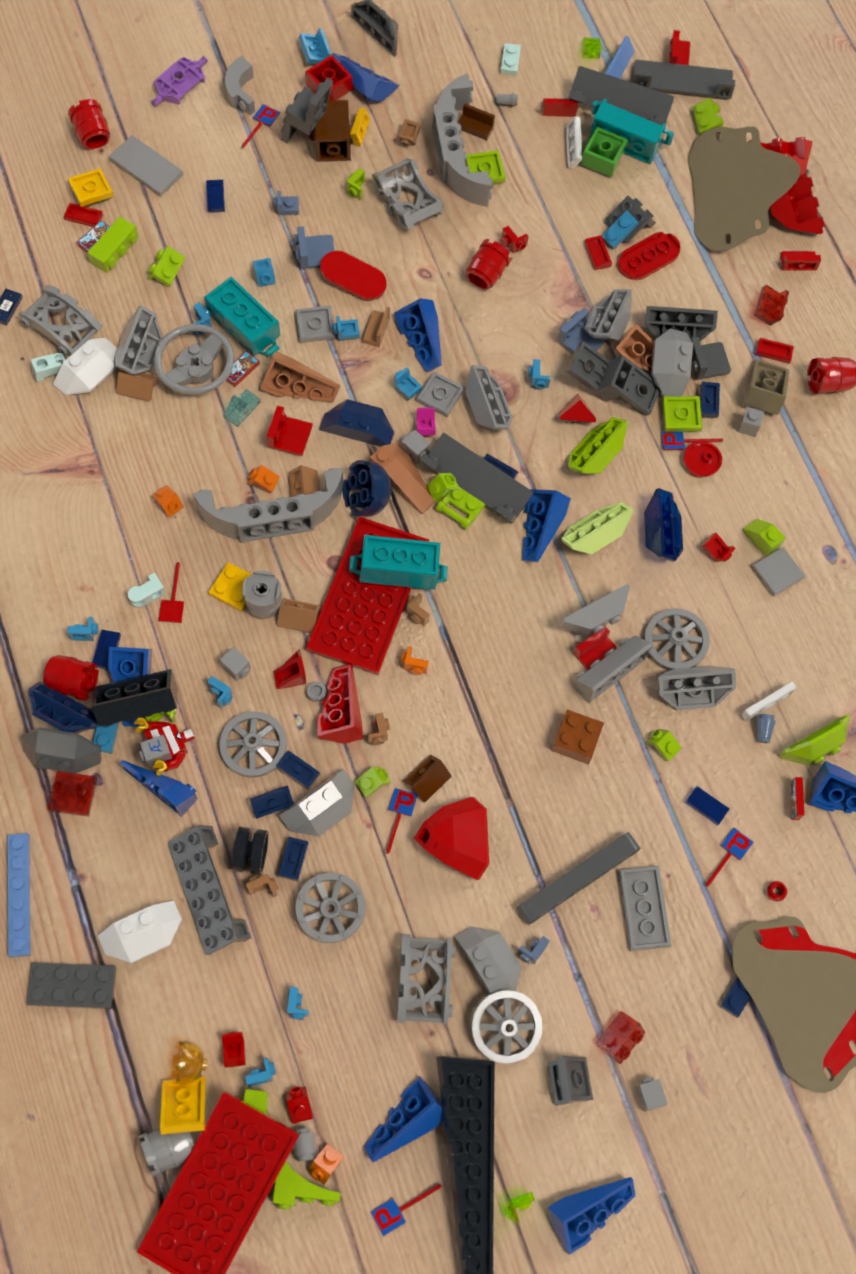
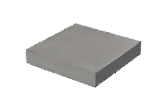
[296,306,335,343]
[416,372,465,418]
[752,547,805,596]

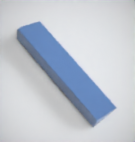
[605,36,634,78]

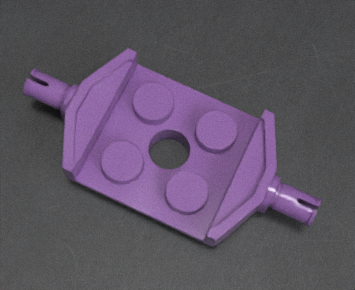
[151,56,208,107]

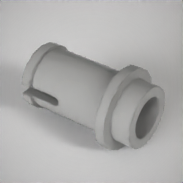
[497,93,518,107]

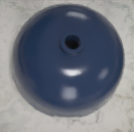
[343,460,391,517]

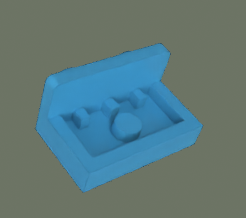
[298,28,331,64]

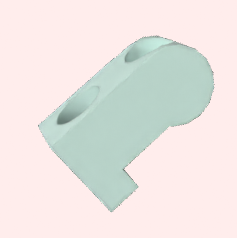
[31,353,65,383]
[128,573,166,607]

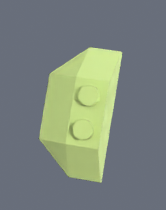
[561,502,633,554]

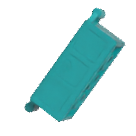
[590,99,674,165]
[204,276,280,358]
[349,535,448,590]

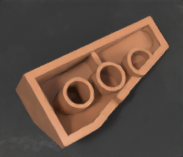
[614,324,654,374]
[260,351,341,402]
[370,443,435,514]

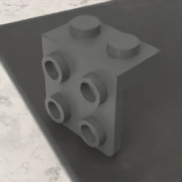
[605,195,656,243]
[691,337,731,380]

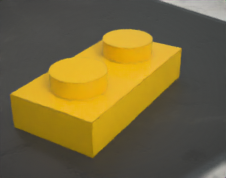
[350,108,371,146]

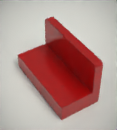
[669,30,691,65]
[543,98,578,117]
[781,251,821,271]
[574,626,617,670]

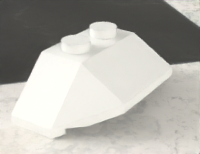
[53,338,118,396]
[98,901,182,964]

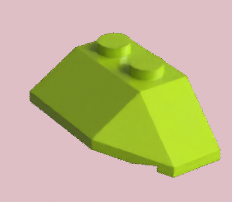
[568,417,628,474]
[779,714,850,766]

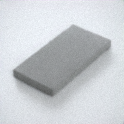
[109,135,183,197]
[618,866,671,951]

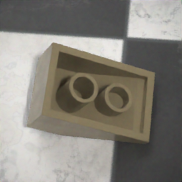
[744,359,789,415]

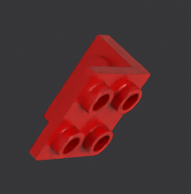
[266,405,313,456]

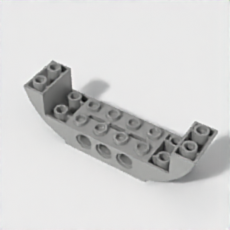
[432,74,493,207]
[193,468,343,543]

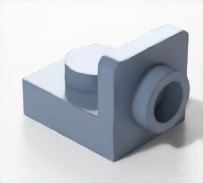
[274,191,299,215]
[518,936,550,964]

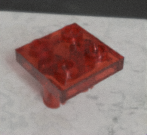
[48,771,98,817]

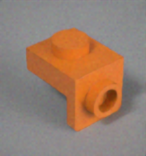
[247,465,280,493]
[152,485,184,517]
[401,646,429,675]
[308,1143,344,1184]

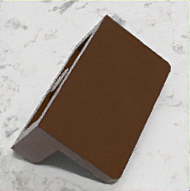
[458,104,495,141]
[403,755,452,802]

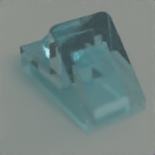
[224,389,261,427]

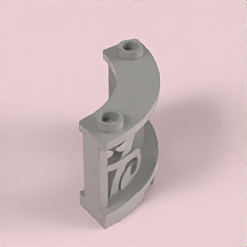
[371,158,444,230]
[18,285,103,356]
[397,934,455,1025]

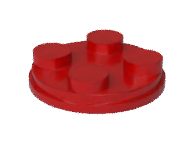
[683,441,722,477]

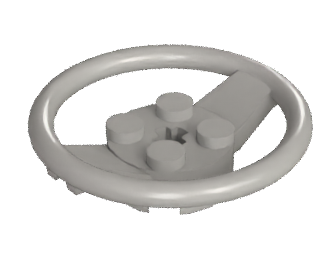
[154,324,234,395]

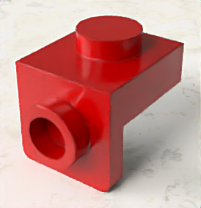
[501,226,529,253]
[701,533,736,562]
[222,1032,246,1068]
[285,1086,313,1124]

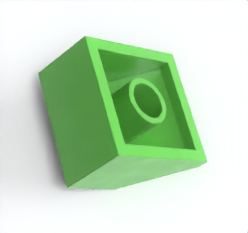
[581,127,628,177]

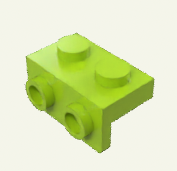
[692,97,724,135]
[147,246,186,287]

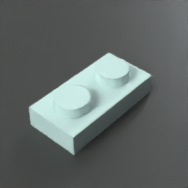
[501,43,521,76]

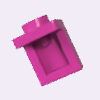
[417,408,436,436]

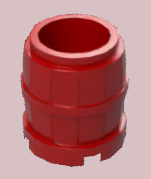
[68,99,110,150]
[466,239,513,290]
[807,357,856,394]
[43,655,99,701]

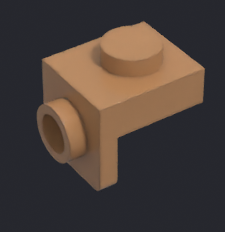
[397,119,421,146]
[406,593,430,626]
[368,713,390,745]
[246,874,279,897]

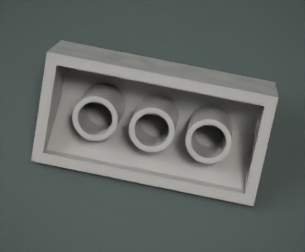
[574,635,653,703]

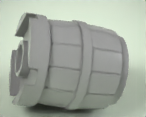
[242,570,282,619]
[138,1128,194,1178]

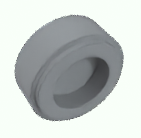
[307,682,326,702]

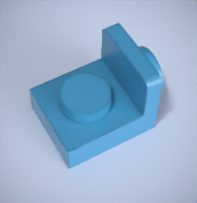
[253,258,275,287]
[67,617,98,641]
[207,676,233,709]
[287,987,309,1020]
[245,1057,276,1087]

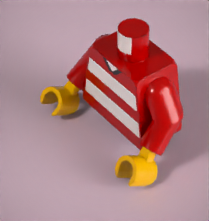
[134,718,195,776]

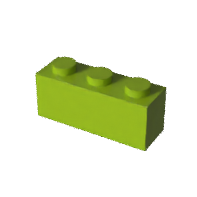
[87,216,139,273]

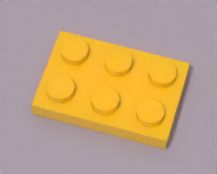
[160,1076,206,1135]

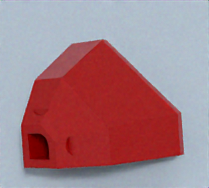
[749,137,812,177]
[770,173,825,234]
[414,797,490,881]

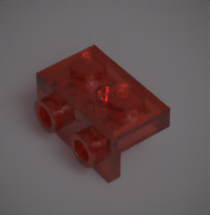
[754,284,789,326]
[596,1011,645,1064]

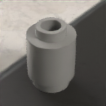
[294,1128,316,1162]

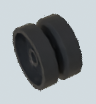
[232,826,269,875]

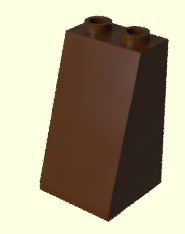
[315,100,351,162]

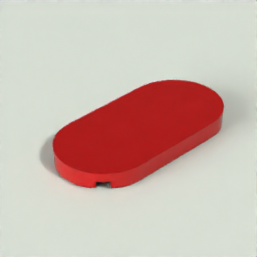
[618,232,681,280]
[320,251,387,301]

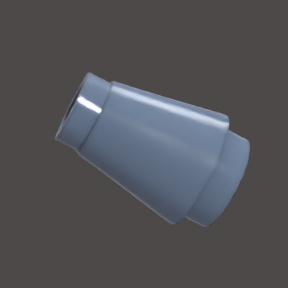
[756,714,776,743]

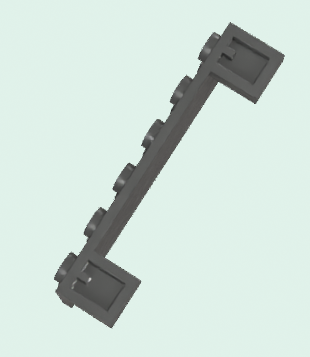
[633,59,736,99]
[568,66,674,125]
[420,433,533,523]
[168,825,251,955]

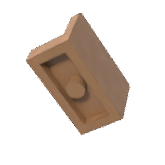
[363,307,390,347]
[116,370,159,401]
[289,465,320,497]
[277,598,321,633]

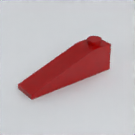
[317,664,363,744]

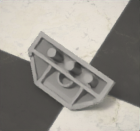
[584,289,632,341]
[115,305,162,375]
[651,329,693,397]
[466,365,513,430]
[560,584,630,635]
[658,666,736,710]
[279,768,354,836]
[454,926,522,1009]

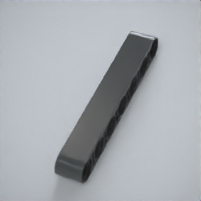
[517,832,641,925]

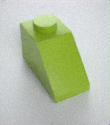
[743,519,786,557]

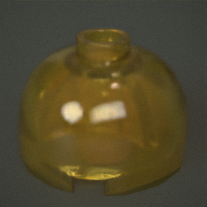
[172,1040,207,1085]

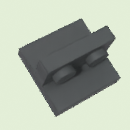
[548,1057,593,1106]

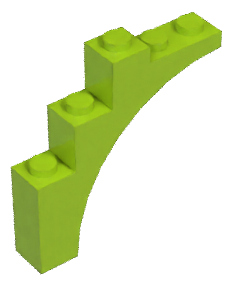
[244,1089,341,1210]

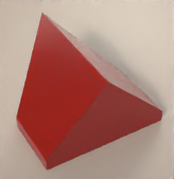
[559,393,596,423]
[273,649,307,689]

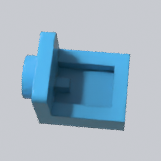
[194,303,212,335]
[333,316,360,340]
[528,359,550,389]
[394,367,422,400]

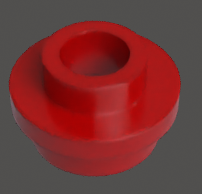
[767,881,787,902]

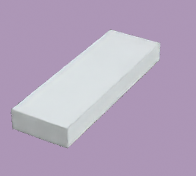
[566,116,582,169]
[741,682,796,721]

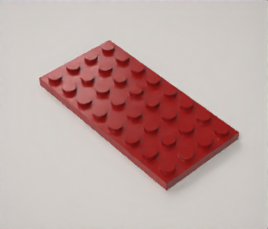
[306,516,430,675]
[137,1091,300,1274]

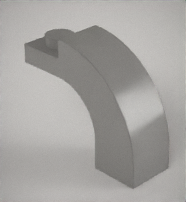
[225,56,255,115]

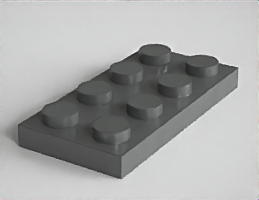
[27,962,116,1009]

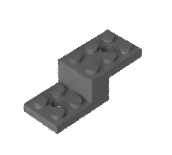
[281,78,333,143]
[567,341,660,416]

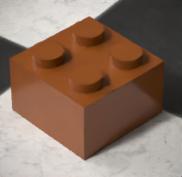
[552,709,604,765]

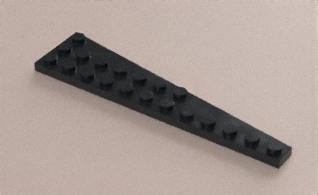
[436,1056,495,1274]

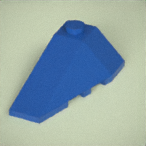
[332,53,399,102]
[394,298,442,372]
[522,489,571,562]
[108,647,152,727]
[120,760,198,817]
[809,761,856,813]
[364,1076,444,1162]
[548,1177,636,1255]

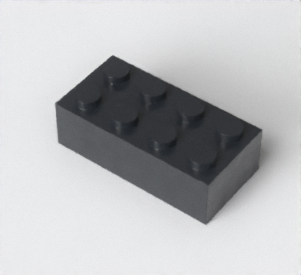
[91,669,178,727]

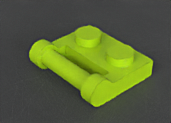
[436,487,485,530]

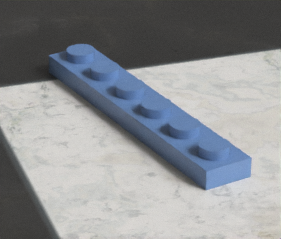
[8,833,31,958]

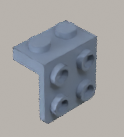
[294,226,334,269]
[558,307,606,353]

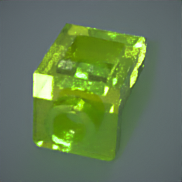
[583,38,601,59]
[504,1192,535,1223]

